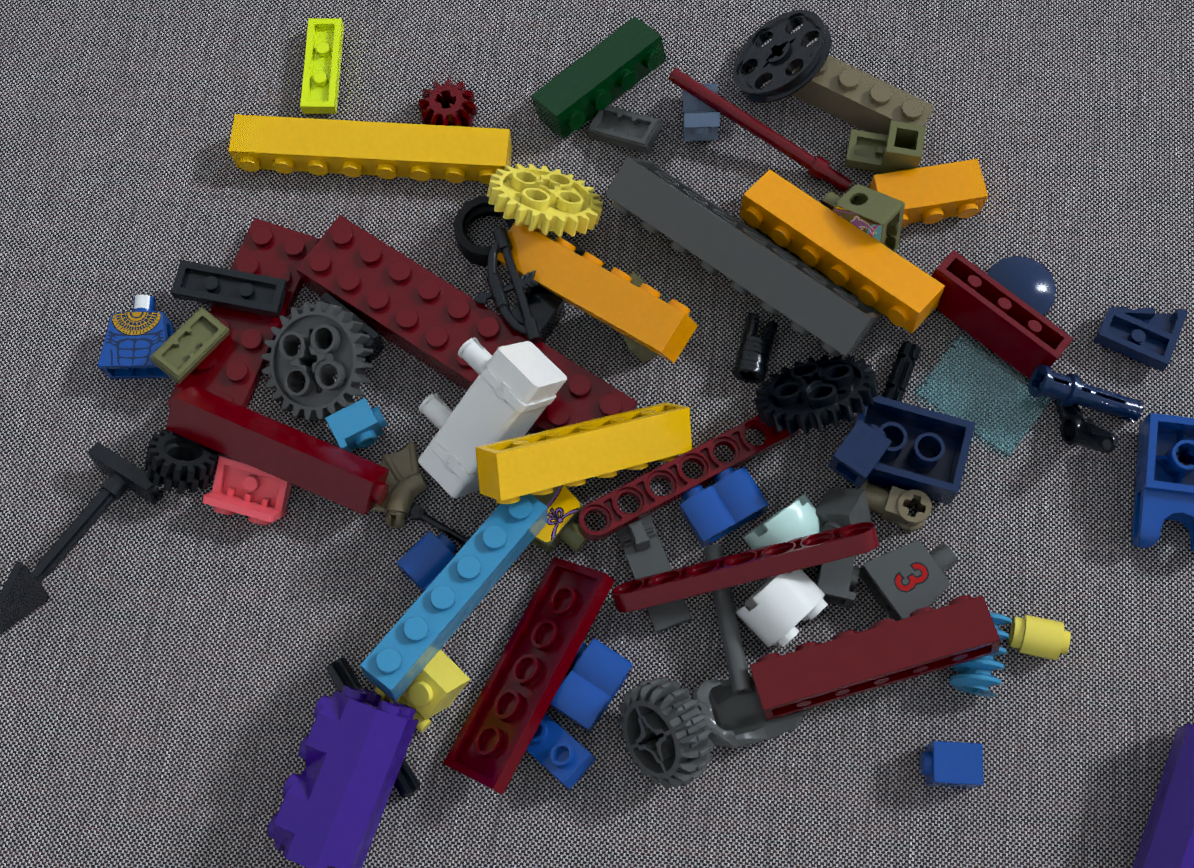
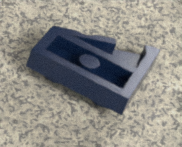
[1093,307,1188,372]

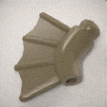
[371,441,428,529]

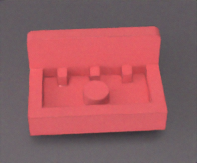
[202,454,292,525]

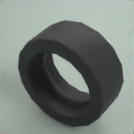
[454,196,515,267]

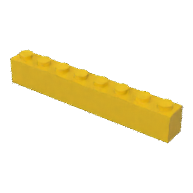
[228,114,512,185]

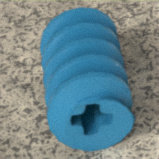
[949,611,1012,697]

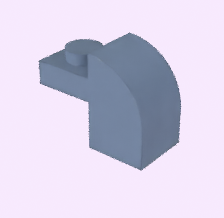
[682,83,720,141]

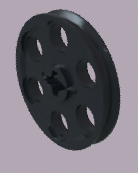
[733,10,832,103]

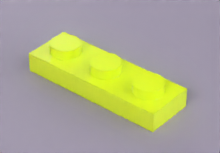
[300,18,344,114]

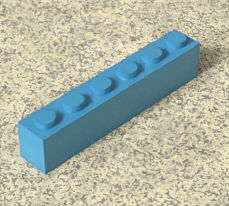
[360,494,548,702]

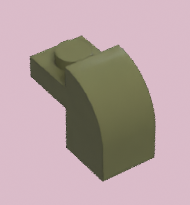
[844,120,927,174]

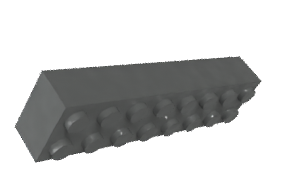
[605,157,882,357]

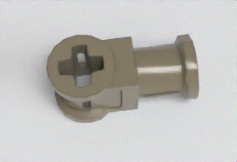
[858,478,932,532]

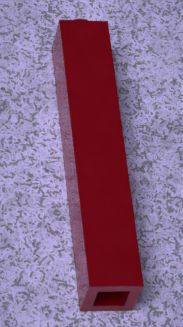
[166,385,389,515]

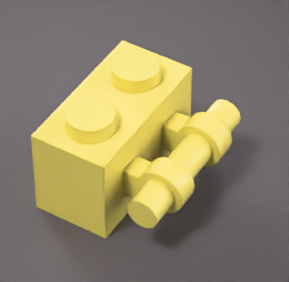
[372,649,471,733]

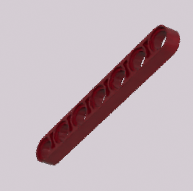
[577,415,800,541]
[611,522,880,613]

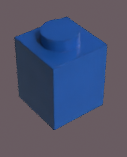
[919,741,984,788]

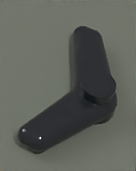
[1054,373,1117,453]

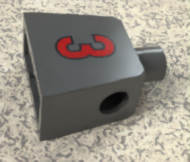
[859,540,957,621]

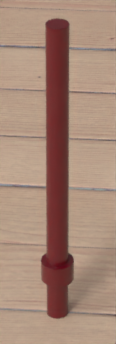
[668,67,851,193]

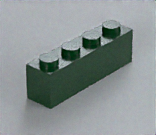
[531,16,666,139]

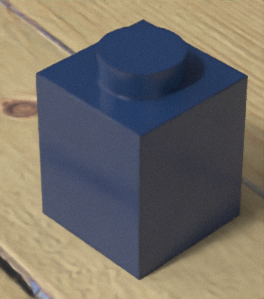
[828,420,892,489]

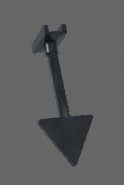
[0,442,164,635]

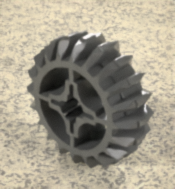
[617,677,714,789]

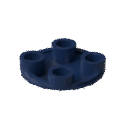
[987,256,1056,316]

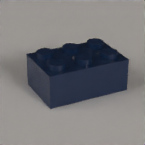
[851,396,975,505]

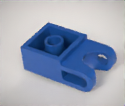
[1132,413,1194,552]

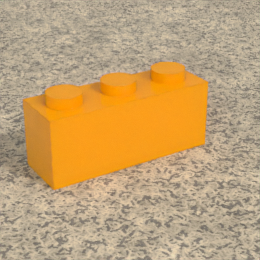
[869,159,988,228]

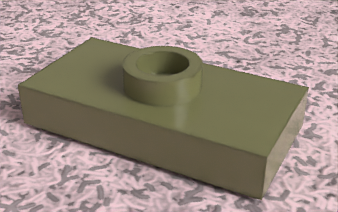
[150,307,230,384]

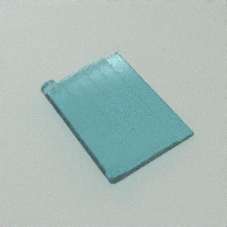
[916,336,1051,457]

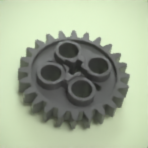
[262,301,374,421]

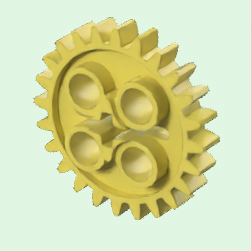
[486,163,603,237]

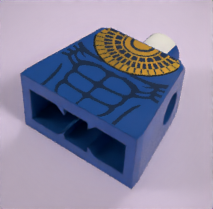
[98,294,174,379]

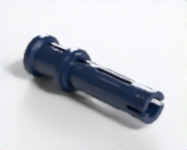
[1028,364,1143,423]

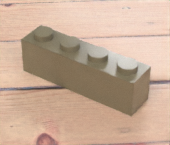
[791,55,935,135]

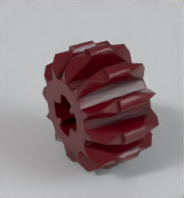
[418,77,477,127]

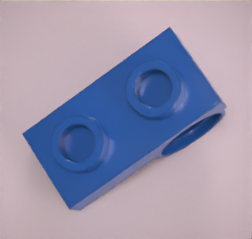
[526,714,596,791]

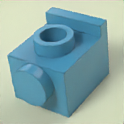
[325,398,388,453]

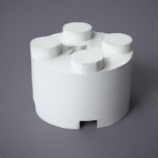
[735,569,828,649]

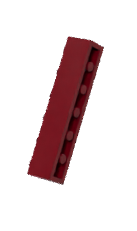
[750,595,1000,721]

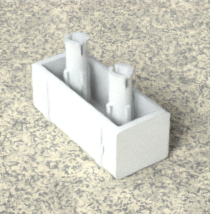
[418,337,567,498]

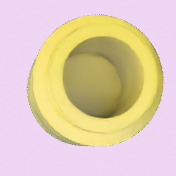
[1009,615,1071,661]

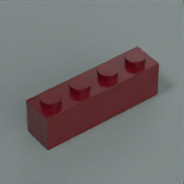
[931,250,1074,379]

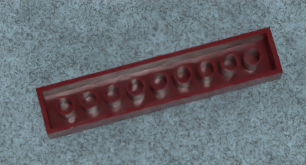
[296,215,637,433]

